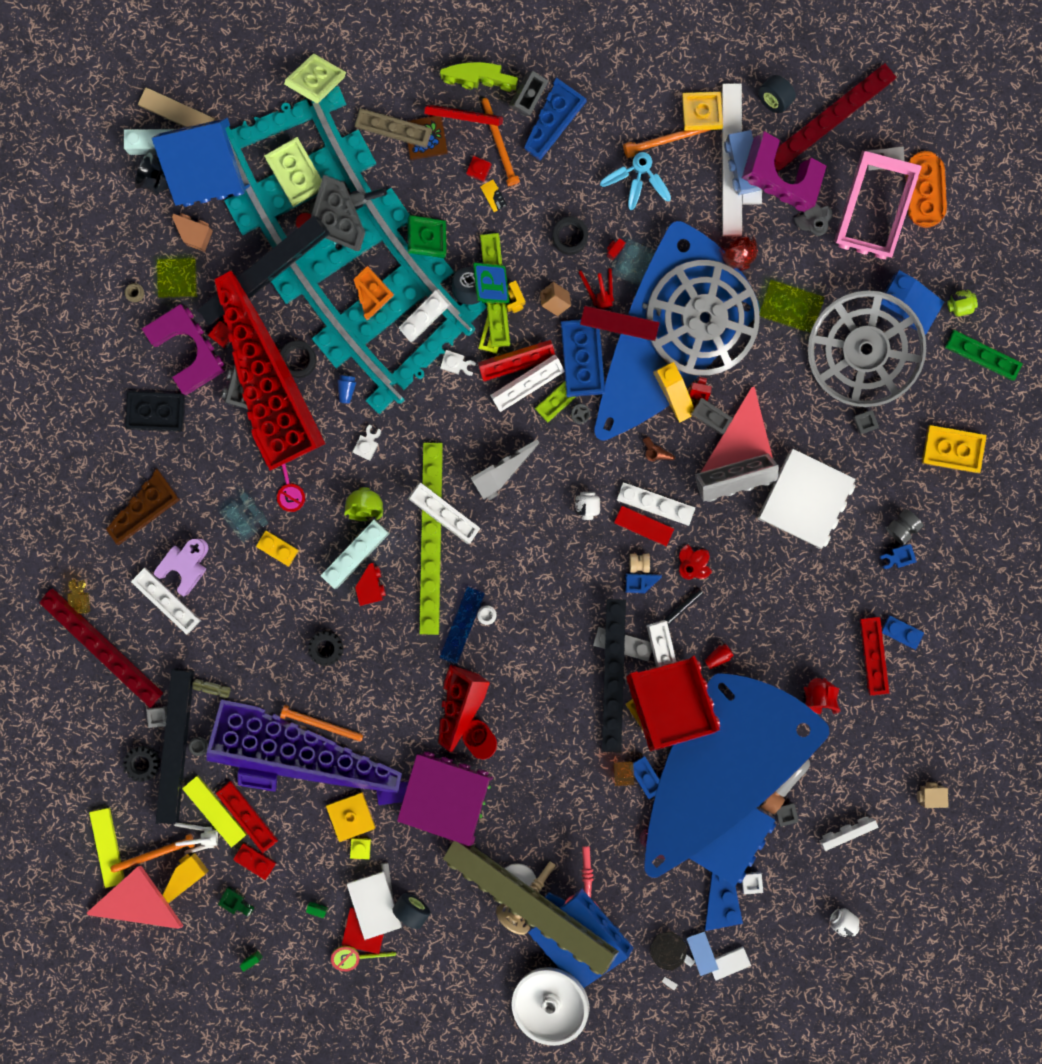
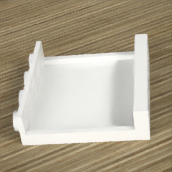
[757,449,855,549]

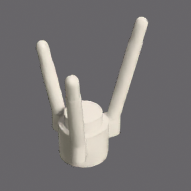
[174,822,218,854]

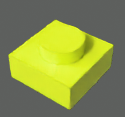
[350,838,371,859]

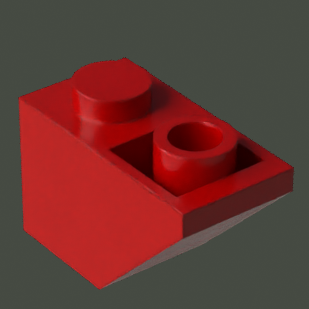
[355,563,386,606]

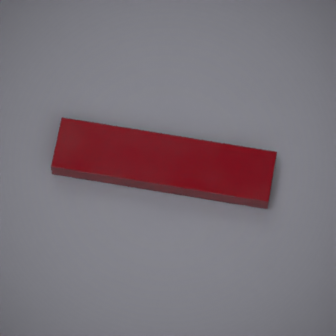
[580,306,660,341]

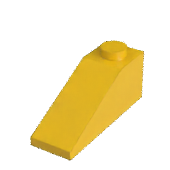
[653,362,694,423]
[163,853,209,903]

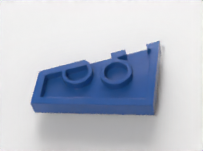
[704,872,743,931]

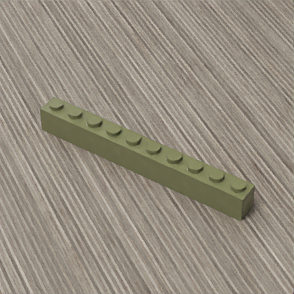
[443,841,619,975]

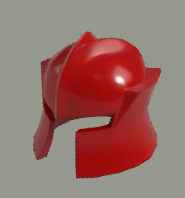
[803,678,841,714]

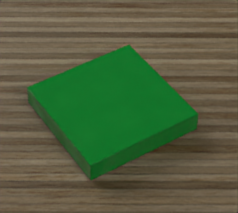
[408,215,446,258]

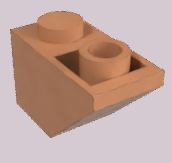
[172,213,213,252]

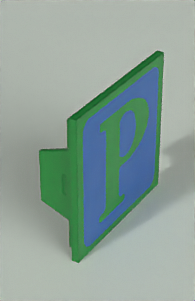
[473,263,510,304]

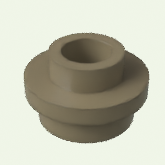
[125,283,144,303]

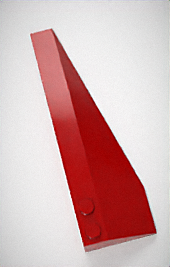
[215,271,326,471]

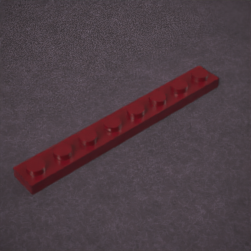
[774,63,897,173]
[39,588,164,708]

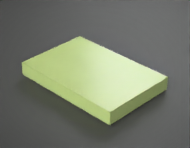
[284,53,346,104]
[264,137,322,207]

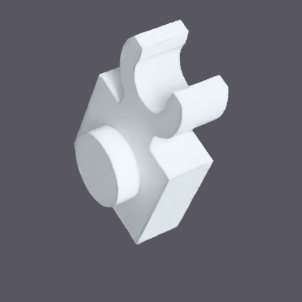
[440,350,476,376]
[353,425,381,461]

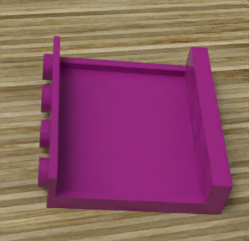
[397,751,493,846]

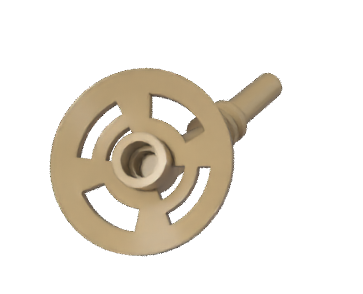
[496,862,555,935]

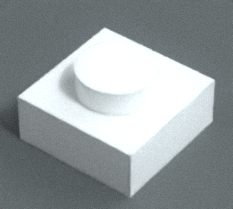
[742,872,763,894]

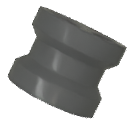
[571,404,590,424]

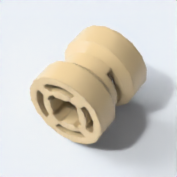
[629,554,650,573]

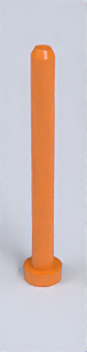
[280,705,363,741]
[110,834,195,873]

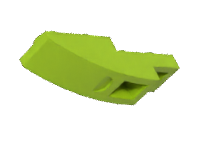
[440,62,518,92]

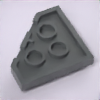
[311,175,365,251]

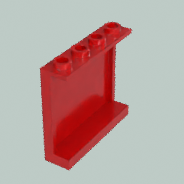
[626,656,720,752]

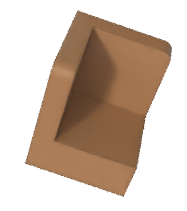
[540,282,571,316]

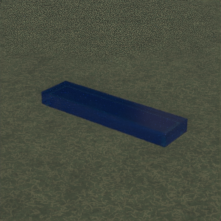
[439,586,485,664]

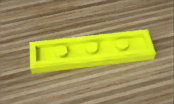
[182,776,247,848]
[89,807,124,888]

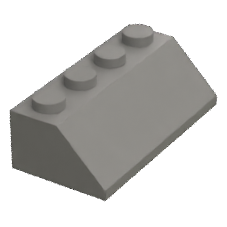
[695,453,779,502]

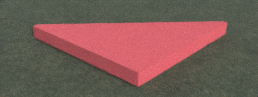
[700,387,773,473]
[87,866,184,929]

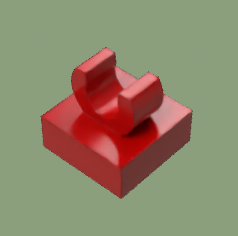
[689,377,712,401]

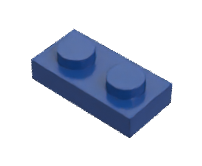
[882,615,924,650]
[628,756,660,799]

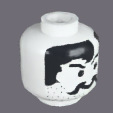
[575,492,600,520]
[830,908,859,938]

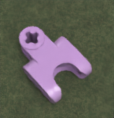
[154,539,208,597]

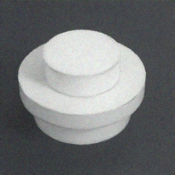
[477,606,496,625]

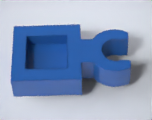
[879,544,917,569]

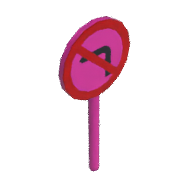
[277,464,305,512]

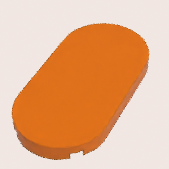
[906,151,947,228]

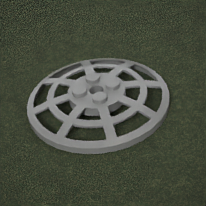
[646,260,760,376]
[808,291,926,407]

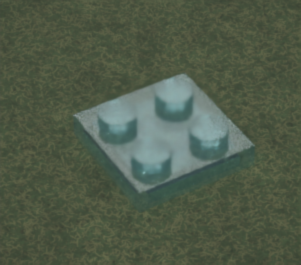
[612,239,656,286]

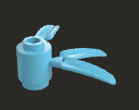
[600,152,671,210]

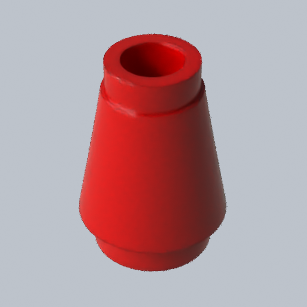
[704,643,734,669]

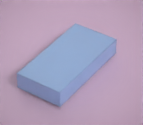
[686,932,719,976]

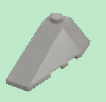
[471,440,539,500]

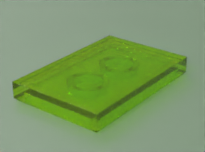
[759,280,825,334]

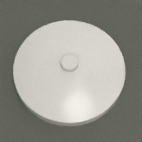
[512,967,589,1046]

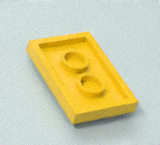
[922,425,987,473]

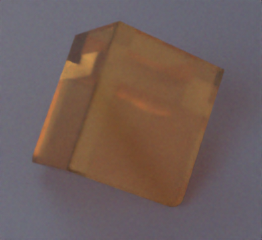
[613,760,634,786]

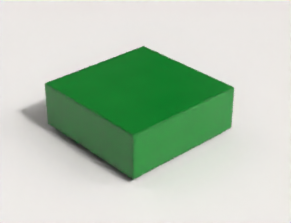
[306,902,328,918]
[240,951,262,972]

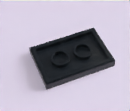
[125,391,185,432]

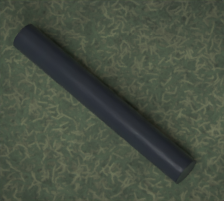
[664,588,704,626]

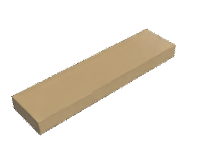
[138,88,215,127]

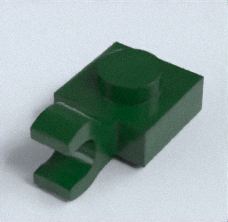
[218,887,255,916]

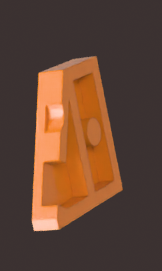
[354,266,394,320]

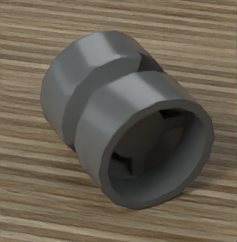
[886,509,923,545]

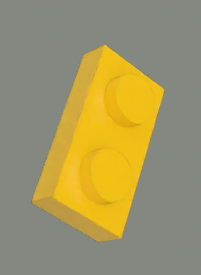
[256,530,299,567]

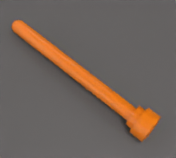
[623,130,710,159]

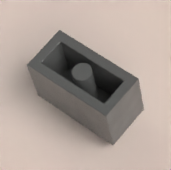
[508,71,548,116]

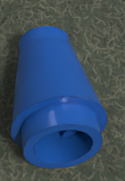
[338,375,356,403]

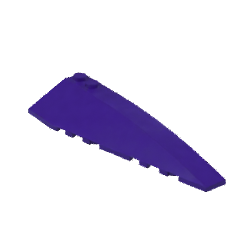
[206,699,402,793]

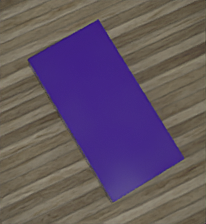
[238,767,277,792]

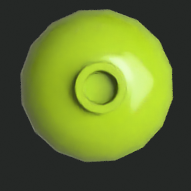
[344,487,383,521]

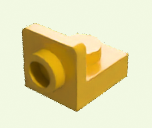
[507,281,526,313]

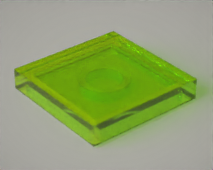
[157,258,197,298]

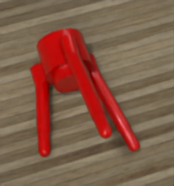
[579,268,614,309]

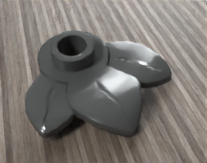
[794,203,832,236]

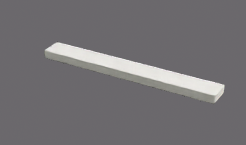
[722,84,742,236]

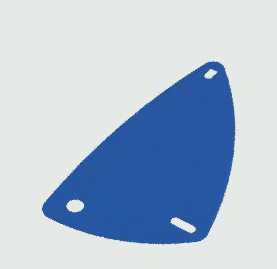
[595,221,760,441]
[644,674,830,878]

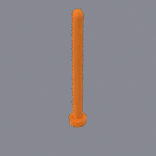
[481,98,520,186]

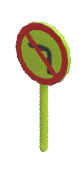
[331,946,396,972]

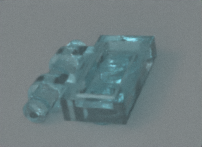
[220,492,269,543]

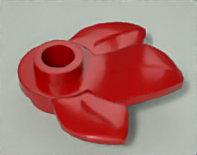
[679,544,712,580]

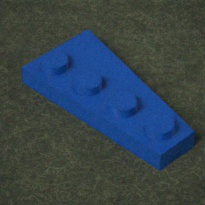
[524,78,587,161]

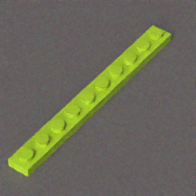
[420,443,443,635]

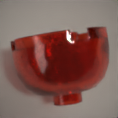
[719,236,758,271]

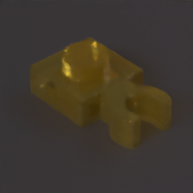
[67,579,90,614]

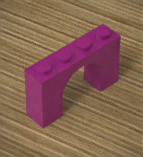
[742,131,826,212]
[142,304,225,395]

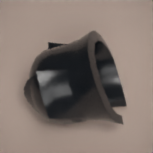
[135,152,169,196]

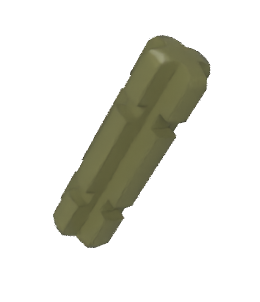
[192,679,231,698]

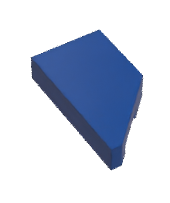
[625,573,662,593]

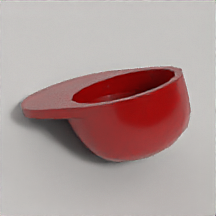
[462,720,497,760]

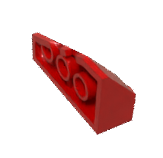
[438,665,490,752]

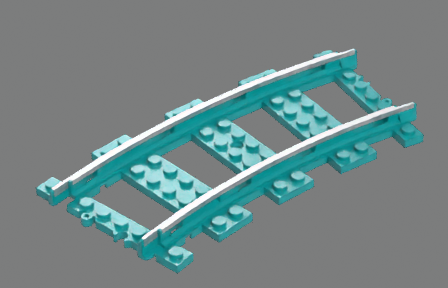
[224,86,487,415]

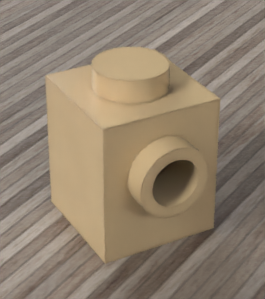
[917,782,948,808]

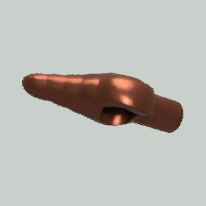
[643,436,676,462]

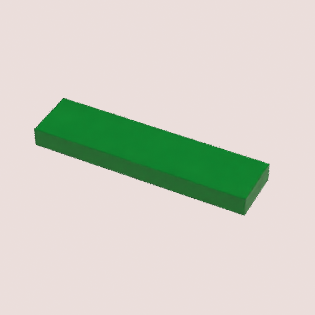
[944,330,1023,381]

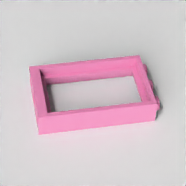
[834,150,922,260]

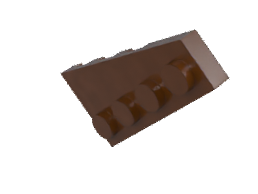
[106,469,180,545]

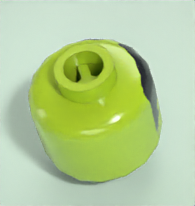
[947,290,978,317]

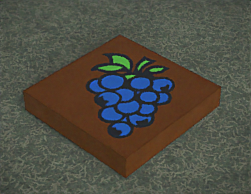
[407,116,448,160]

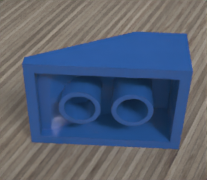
[880,270,944,335]

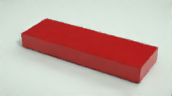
[614,506,674,546]

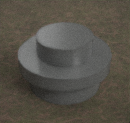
[189,737,208,756]

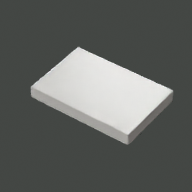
[347,871,402,940]

